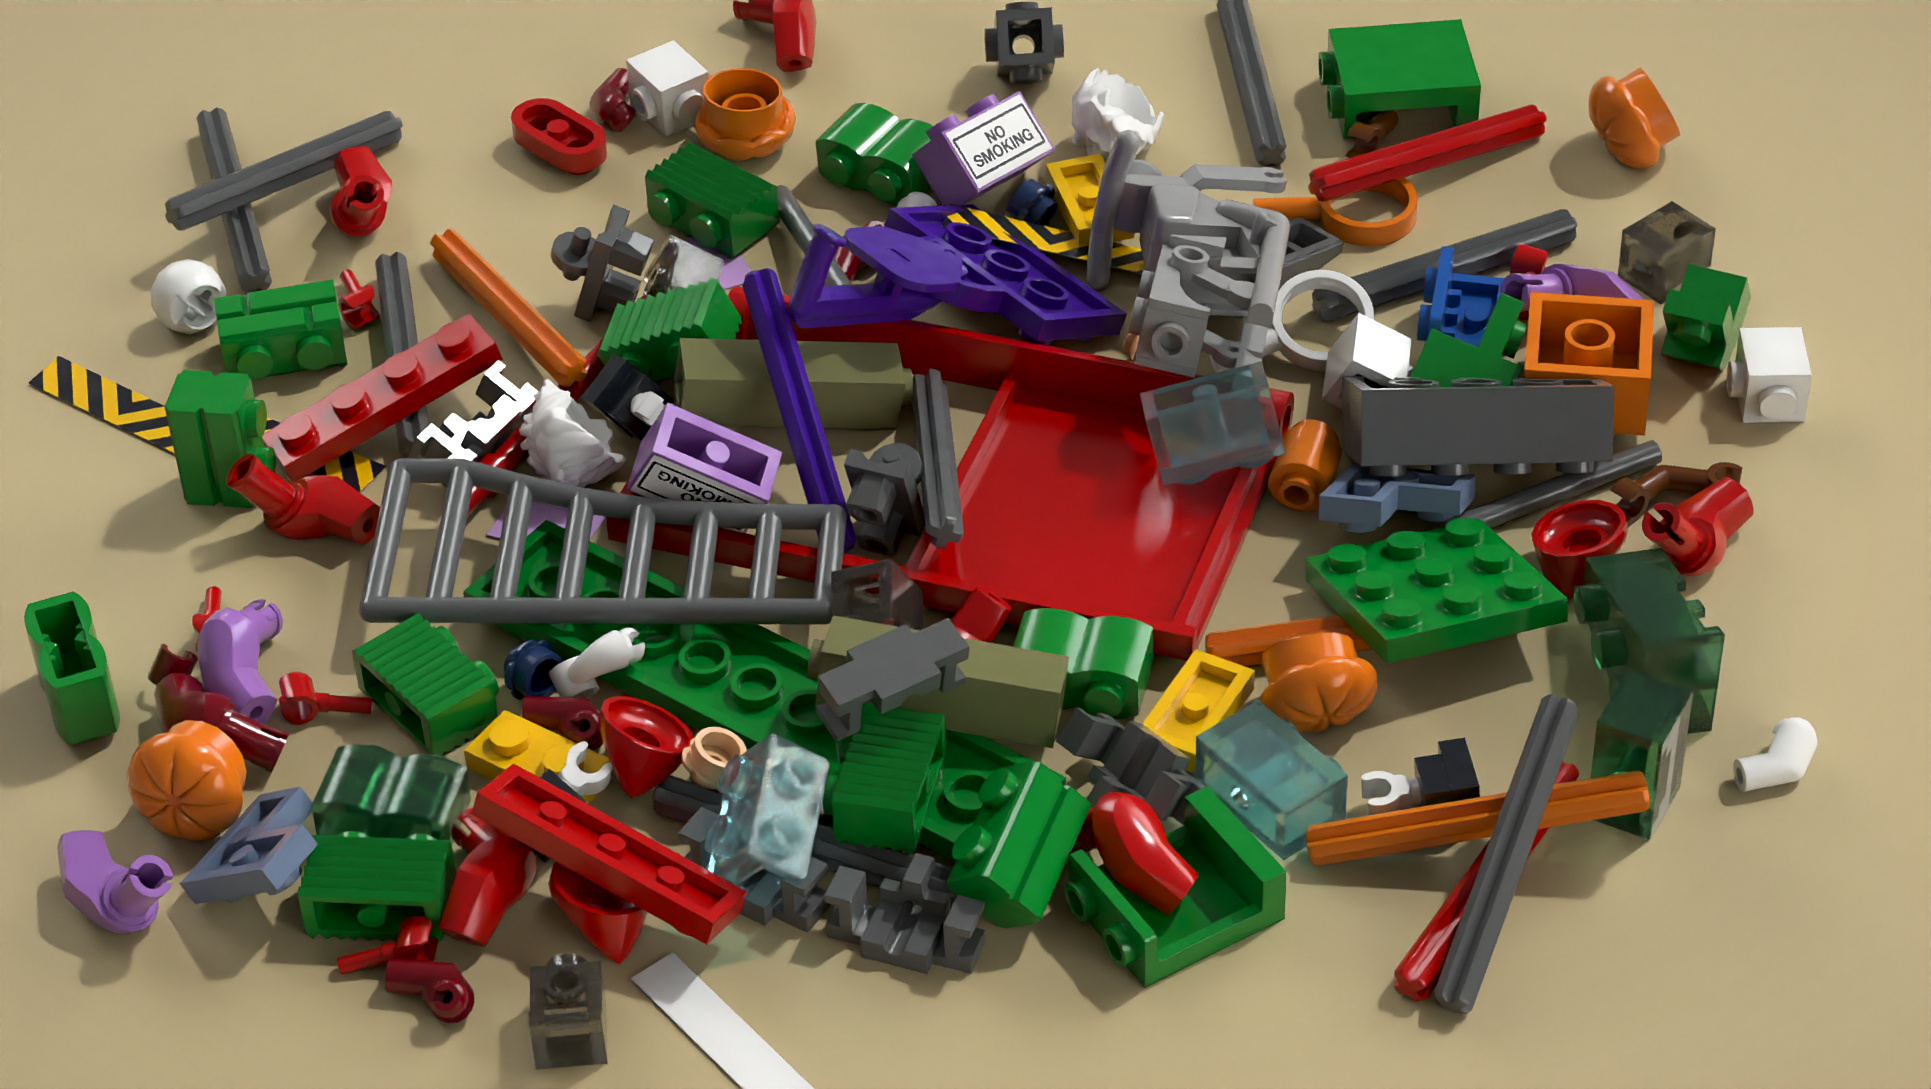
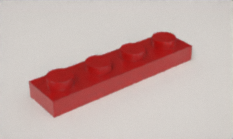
[262,314,503,481]
[471,763,747,945]

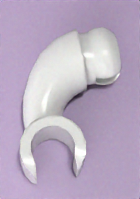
[549,627,645,697]

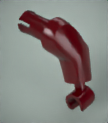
[148,644,289,773]

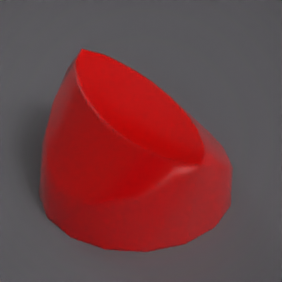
[1531,500,1628,601]
[599,696,694,798]
[548,862,647,964]

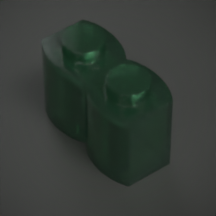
[312,744,471,845]

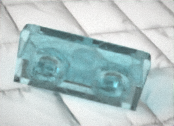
[705,733,829,885]

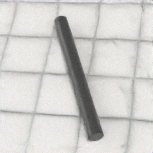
[777,185,852,286]
[1437,440,1662,529]

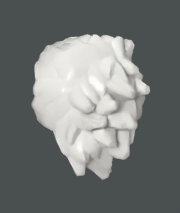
[1072,68,1164,163]
[519,379,626,488]

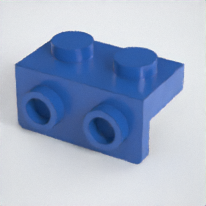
[1417,246,1505,347]

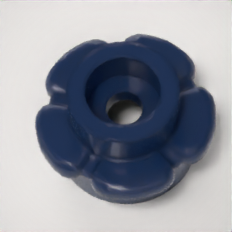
[1005,179,1058,226]
[504,640,563,700]

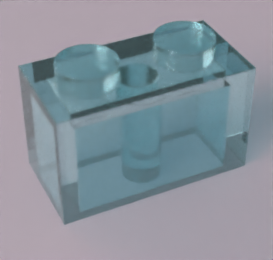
[1140,361,1286,486]
[1195,700,1348,861]

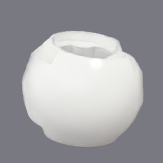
[151,259,226,334]

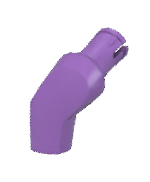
[1500,264,1643,312]
[198,599,283,724]
[57,830,173,934]

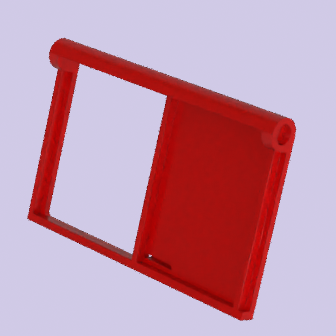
[606,286,1294,661]

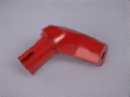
[330,146,392,238]

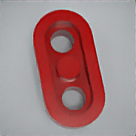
[511,98,607,175]

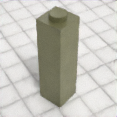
[673,338,913,429]
[807,616,1070,748]

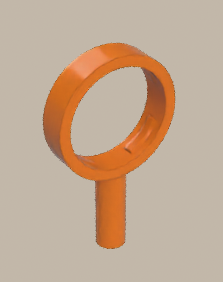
[1253,178,1418,246]

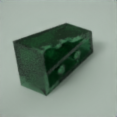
[1573,548,1725,741]

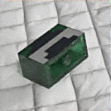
[1591,670,1693,840]

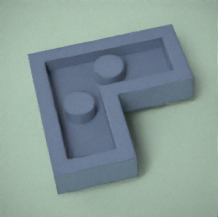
[1319,463,1476,533]
[179,786,318,904]

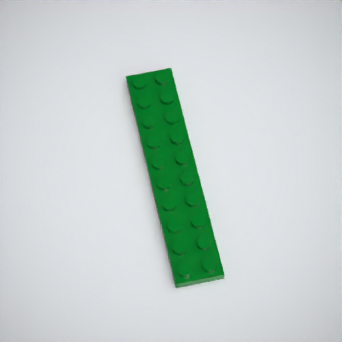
[463,520,1066,862]

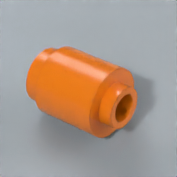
[1268,419,1342,511]

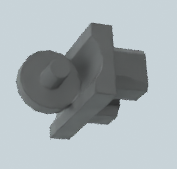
[550,204,654,322]
[844,443,925,556]

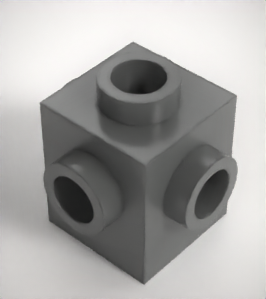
[984,2,1064,84]

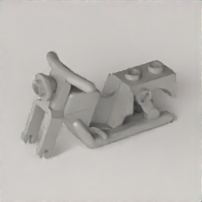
[1086,130,1290,396]

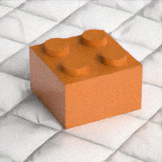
[1524,292,1654,436]

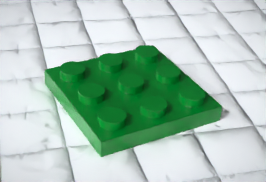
[1305,518,1568,664]

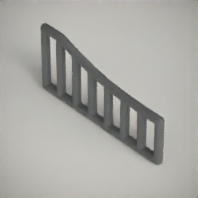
[359,458,847,625]

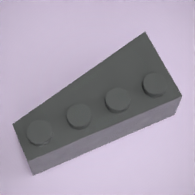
[1342,376,1614,477]

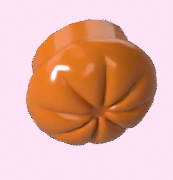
[694,68,796,161]
[1588,68,1681,169]
[1261,632,1377,733]
[127,720,247,841]

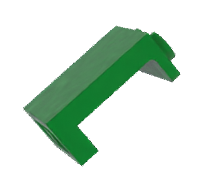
[1318,19,1481,139]
[1064,786,1287,987]

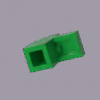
[1660,263,1751,370]
[1410,293,1528,387]

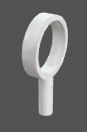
[1209,270,1374,375]

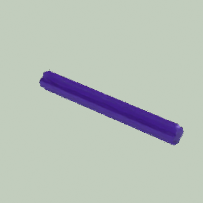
[742,268,857,553]

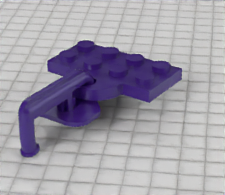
[788,204,1127,345]

